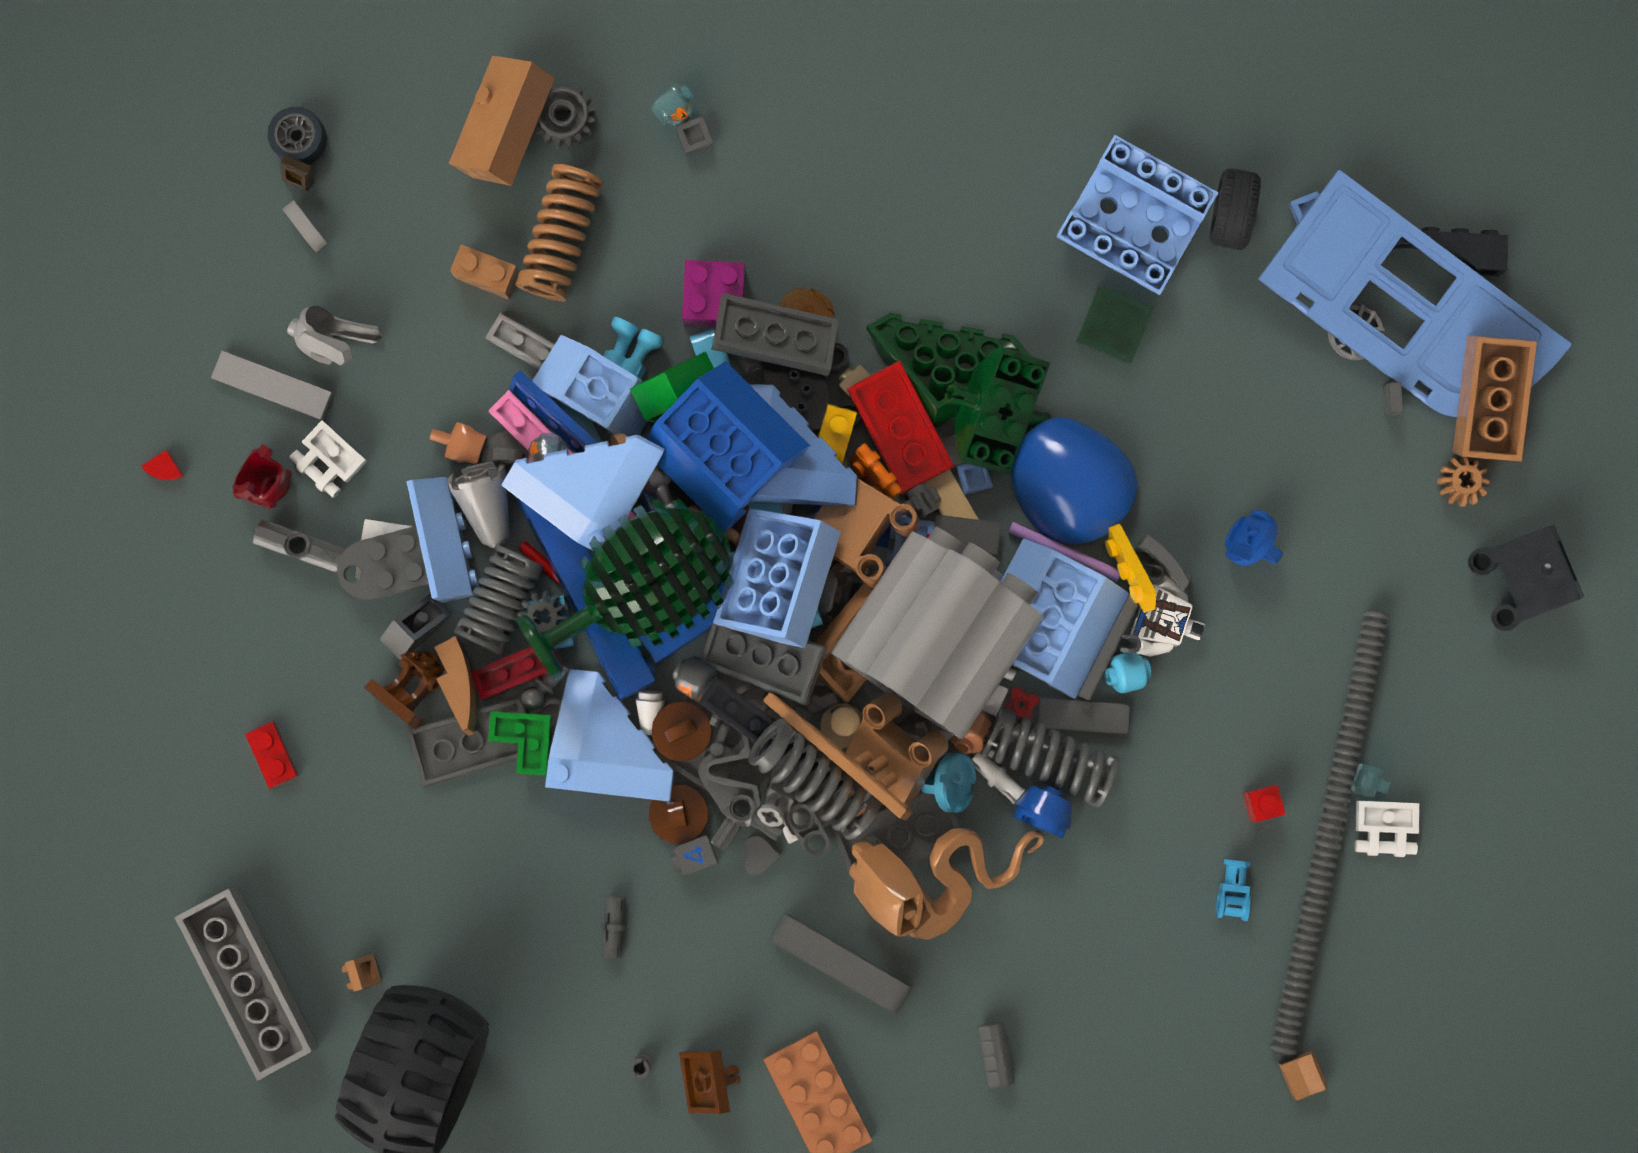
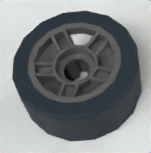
[267,107,327,165]

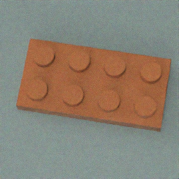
[763,1031,872,1153]

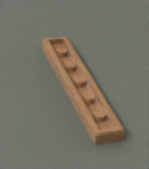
[763,693,913,821]

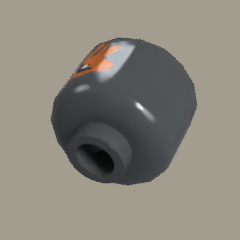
[673,656,718,701]

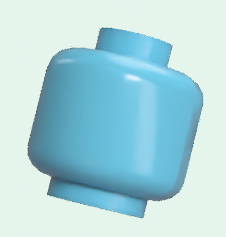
[1104,653,1151,693]

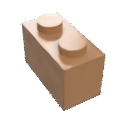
[450,244,520,300]

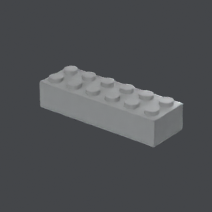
[174,887,319,1081]

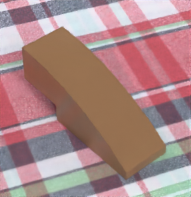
[434,636,476,736]

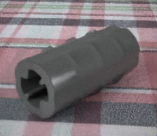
[977,1021,1015,1087]

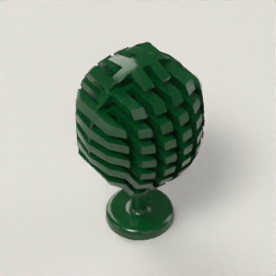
[516,499,734,681]

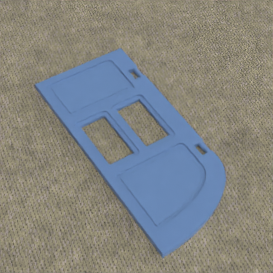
[1258,170,1572,417]

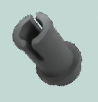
[630,1053,654,1079]

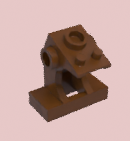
[364,650,445,730]

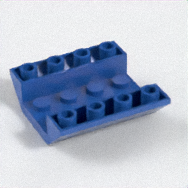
[646,361,811,533]

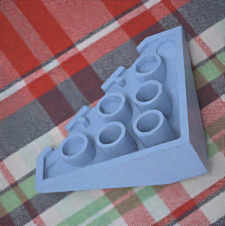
[502,435,664,551]
[545,669,675,802]

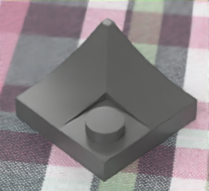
[1134,535,1192,591]

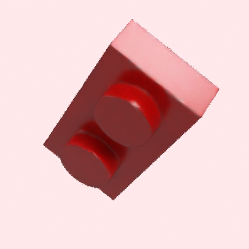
[245,722,299,789]

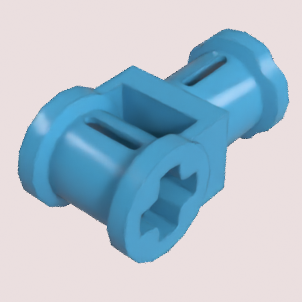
[1215,859,1251,921]

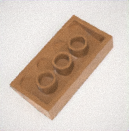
[815,570,878,703]

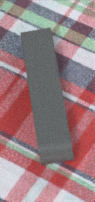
[770,913,913,1014]

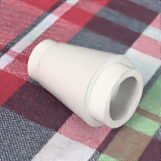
[636,691,665,735]

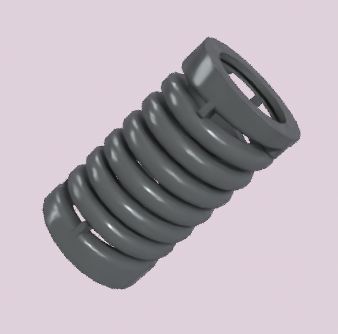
[454,544,545,655]

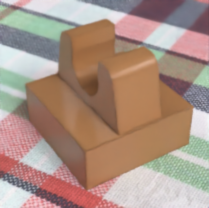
[342,954,382,992]

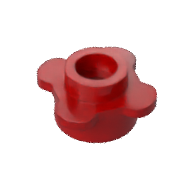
[1004,687,1039,720]

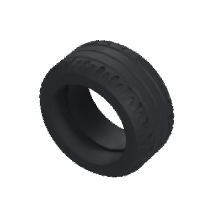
[1210,168,1261,250]

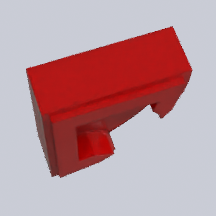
[141,450,184,480]

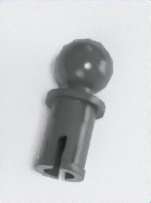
[521,666,570,710]

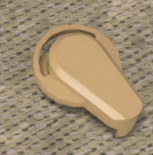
[817,703,863,760]

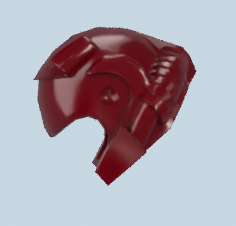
[232,444,292,509]

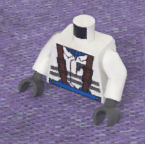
[1120,563,1205,657]

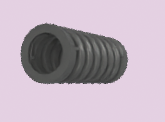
[981,706,1121,808]
[748,719,881,840]

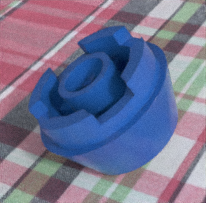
[1013,785,1072,839]

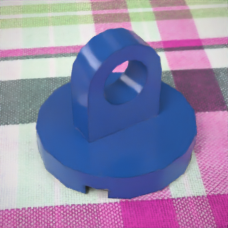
[1225,510,1283,566]

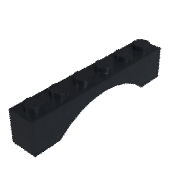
[1392,227,1508,276]

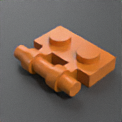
[849,443,902,501]

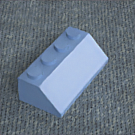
[406,477,479,603]

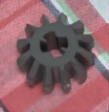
[518,591,569,633]

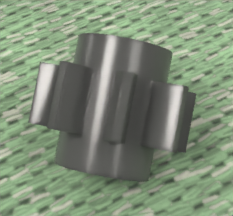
[903,483,941,520]

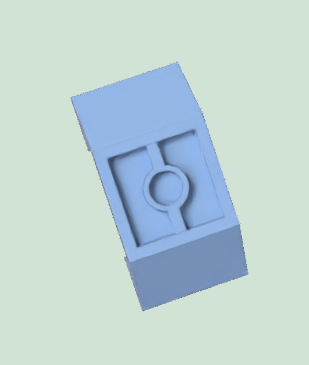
[532,335,648,437]

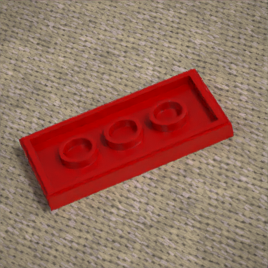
[846,360,955,494]

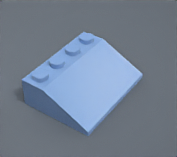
[713,508,841,648]

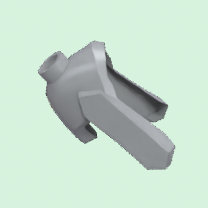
[287,305,382,366]

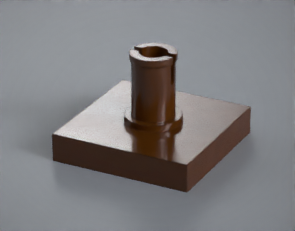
[679,1050,740,1114]

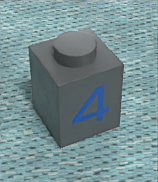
[670,835,719,877]

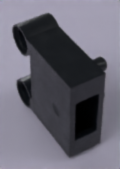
[761,343,861,434]
[1468,524,1585,631]

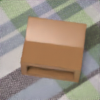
[1278,1050,1328,1101]

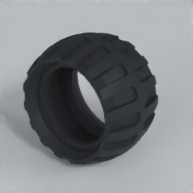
[335,985,489,1153]

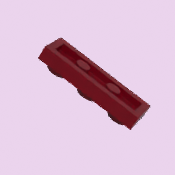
[471,647,564,700]

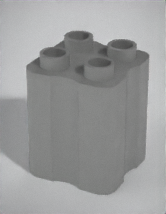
[831,527,1044,740]

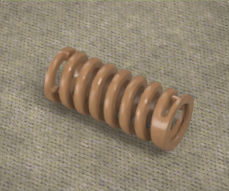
[515,164,603,302]

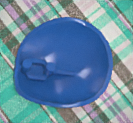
[1010,417,1138,544]

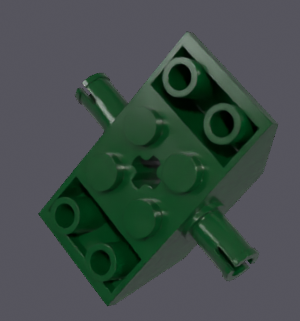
[945,346,1052,475]

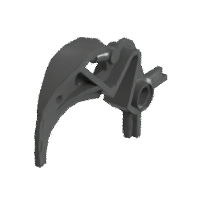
[698,683,826,851]

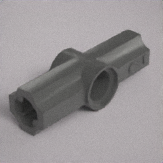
[253,519,346,573]

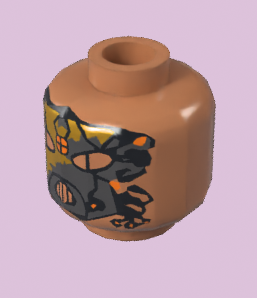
[950,711,993,754]

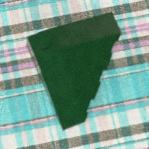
[866,313,1031,428]

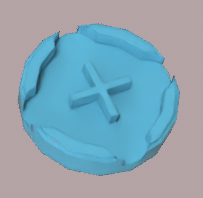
[921,752,976,813]

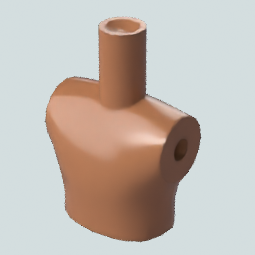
[429,422,488,465]

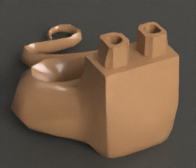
[849,828,1044,940]

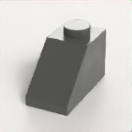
[380,593,451,660]

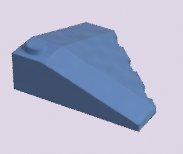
[749,384,857,507]

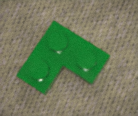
[488,711,552,776]

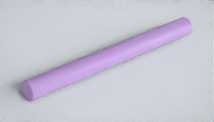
[1008,522,1120,582]

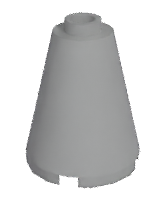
[447,462,510,548]

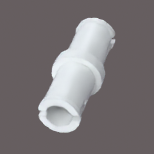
[971,751,1026,804]

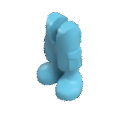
[604,317,664,379]

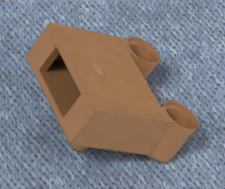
[814,478,920,587]
[846,692,948,806]

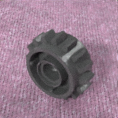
[536,83,596,149]

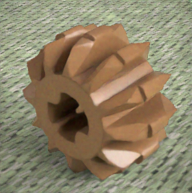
[1437,457,1490,507]

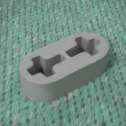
[282,200,328,253]

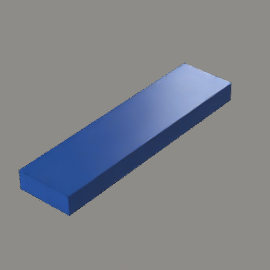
[509,370,598,453]

